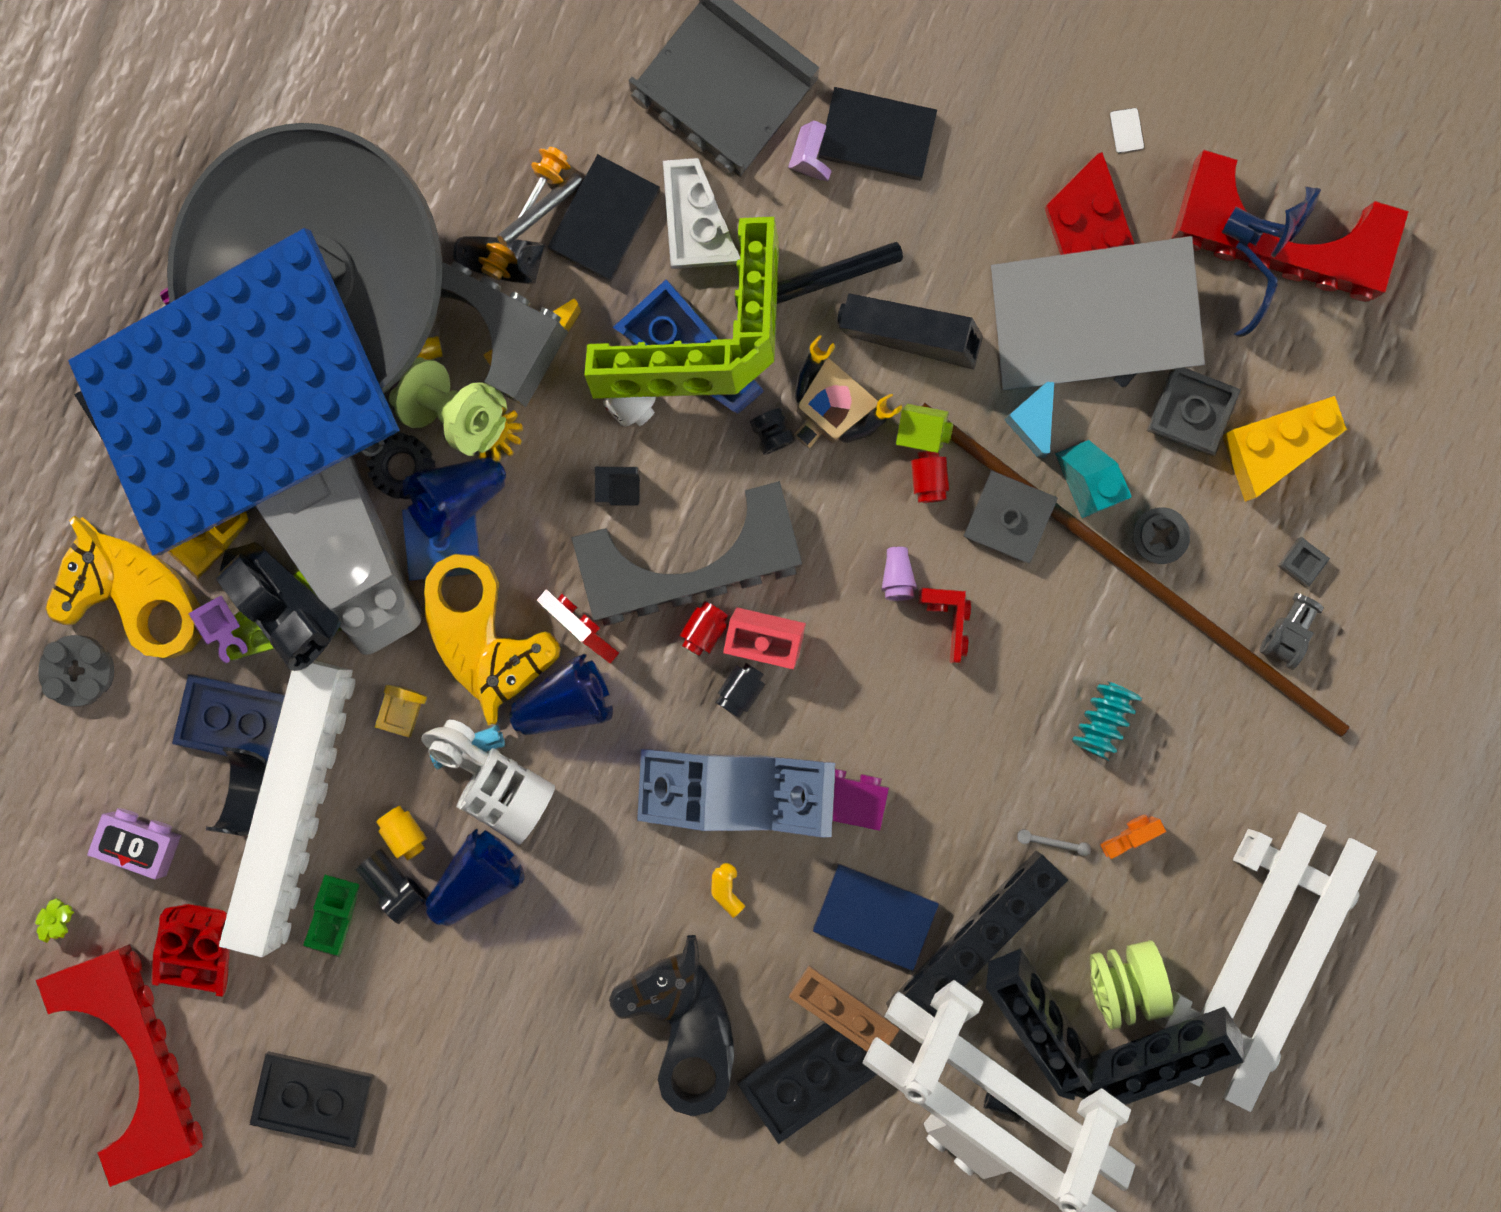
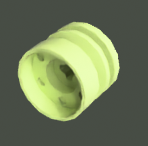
[1090,940,1174,1030]

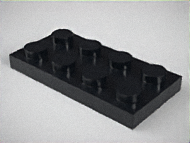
[737,1021,878,1144]

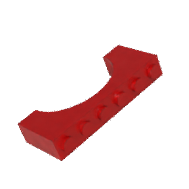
[1171,150,1409,302]
[36,944,203,1187]

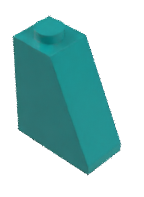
[1055,440,1132,519]

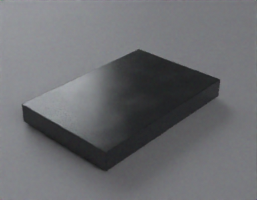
[819,87,937,181]
[548,154,660,282]
[249,1051,373,1148]

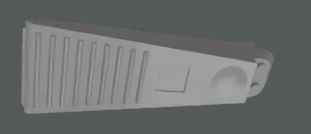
[256,456,424,655]

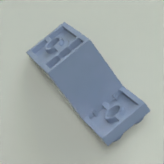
[637,749,835,837]

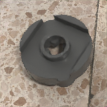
[38,635,115,707]

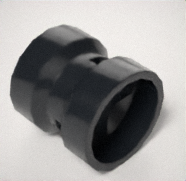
[749,408,796,455]

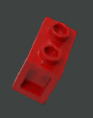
[918,588,971,663]

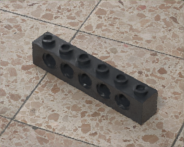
[886,851,1068,1017]

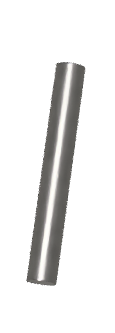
[497,173,583,247]

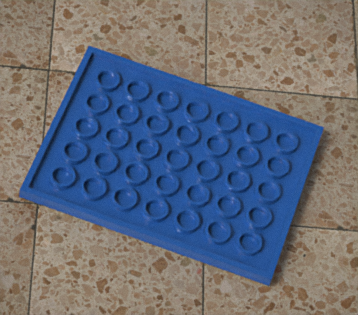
[68,228,400,556]

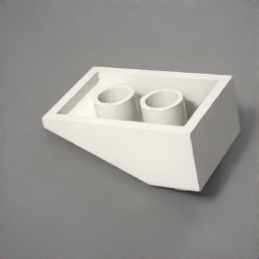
[924,1090,1011,1179]

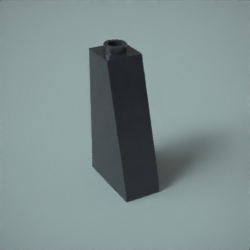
[837,293,983,369]

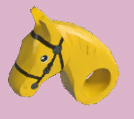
[45,516,202,658]
[424,554,561,726]

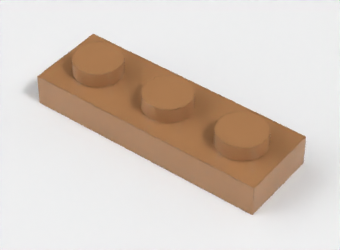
[789,965,900,1052]

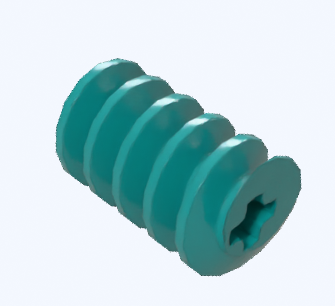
[1072,681,1143,761]

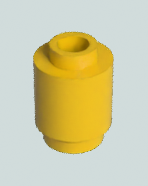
[376,805,427,861]

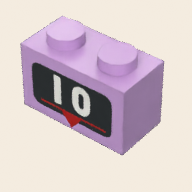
[87,808,181,879]

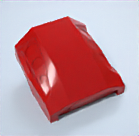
[152,904,230,997]

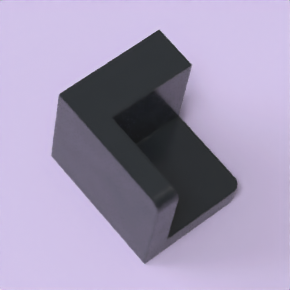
[595,466,640,506]

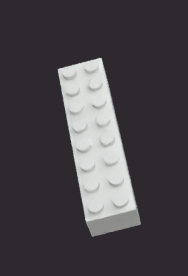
[219,661,355,957]

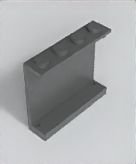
[628,0,820,177]

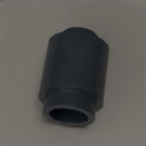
[715,663,766,718]

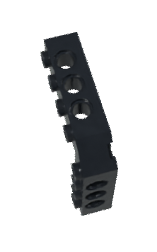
[986,948,1244,1105]

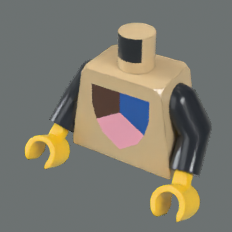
[794,335,902,448]

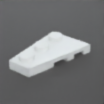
[663,158,740,269]

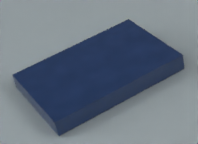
[172,674,285,762]
[813,863,939,971]

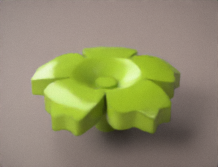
[35,898,74,943]

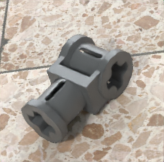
[1260,593,1324,670]

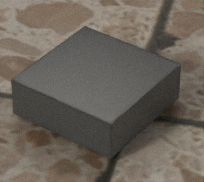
[1278,537,1330,587]

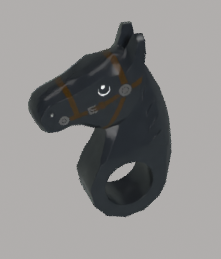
[609,935,735,1116]

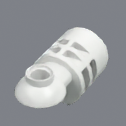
[421,720,555,845]

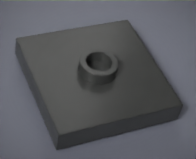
[1147,368,1241,457]
[964,470,1058,564]

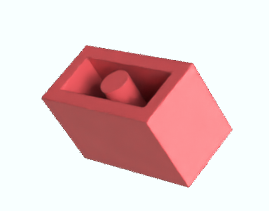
[723,607,806,670]

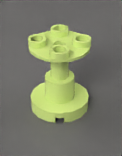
[389,357,507,456]

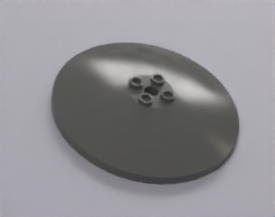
[167,123,442,394]

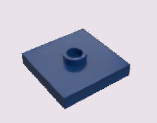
[402,502,480,581]

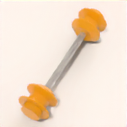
[478,146,571,280]

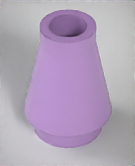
[881,547,917,601]

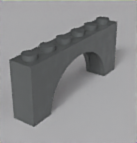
[440,257,568,407]
[571,481,802,626]

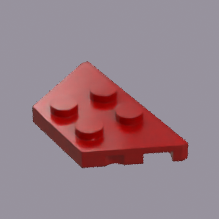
[1044,152,1134,255]

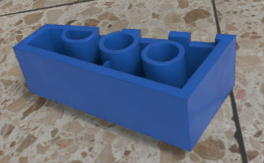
[613,279,764,414]

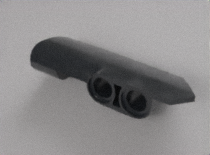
[216,542,342,671]

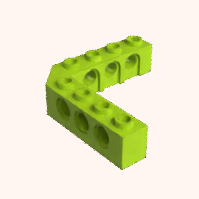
[584,217,779,399]

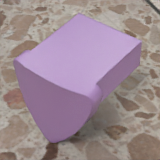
[788,121,831,181]

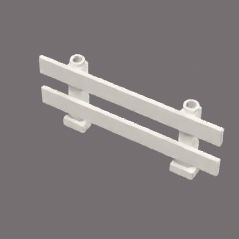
[1154,812,1377,1112]
[862,980,1135,1212]

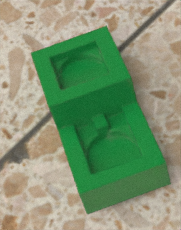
[303,874,360,957]

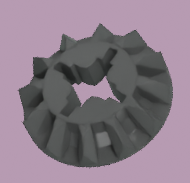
[1132,507,1190,564]

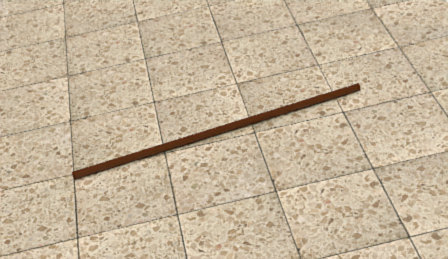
[922,403,1349,737]

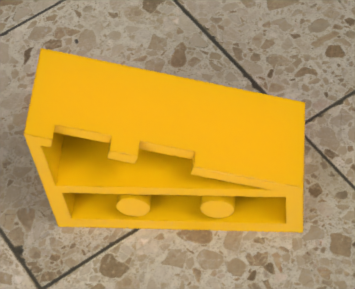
[1223,396,1347,502]

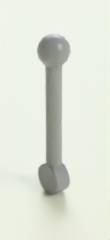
[1017,829,1091,856]

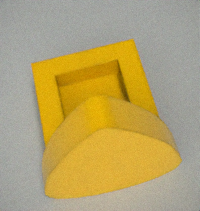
[375,685,427,738]

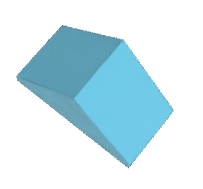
[1004,382,1054,458]

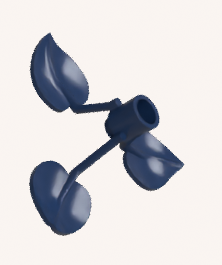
[1221,187,1321,337]

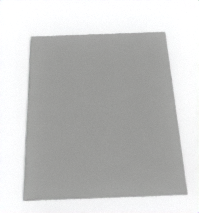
[991,236,1205,390]

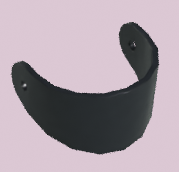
[453,236,545,284]
[206,747,267,836]

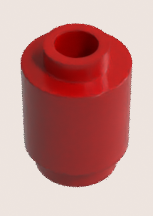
[911,451,949,503]
[679,601,729,656]

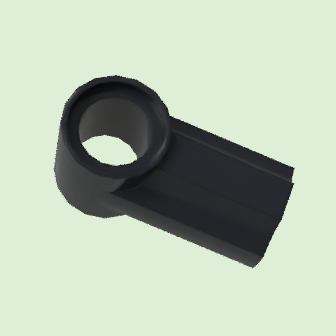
[355,849,427,924]

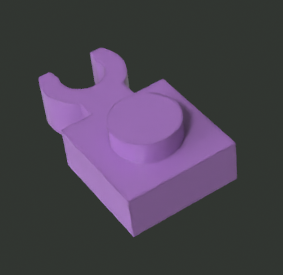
[188,595,247,663]

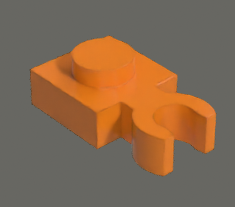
[1100,814,1166,859]

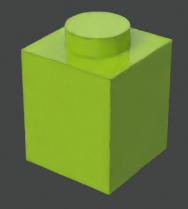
[896,404,953,453]

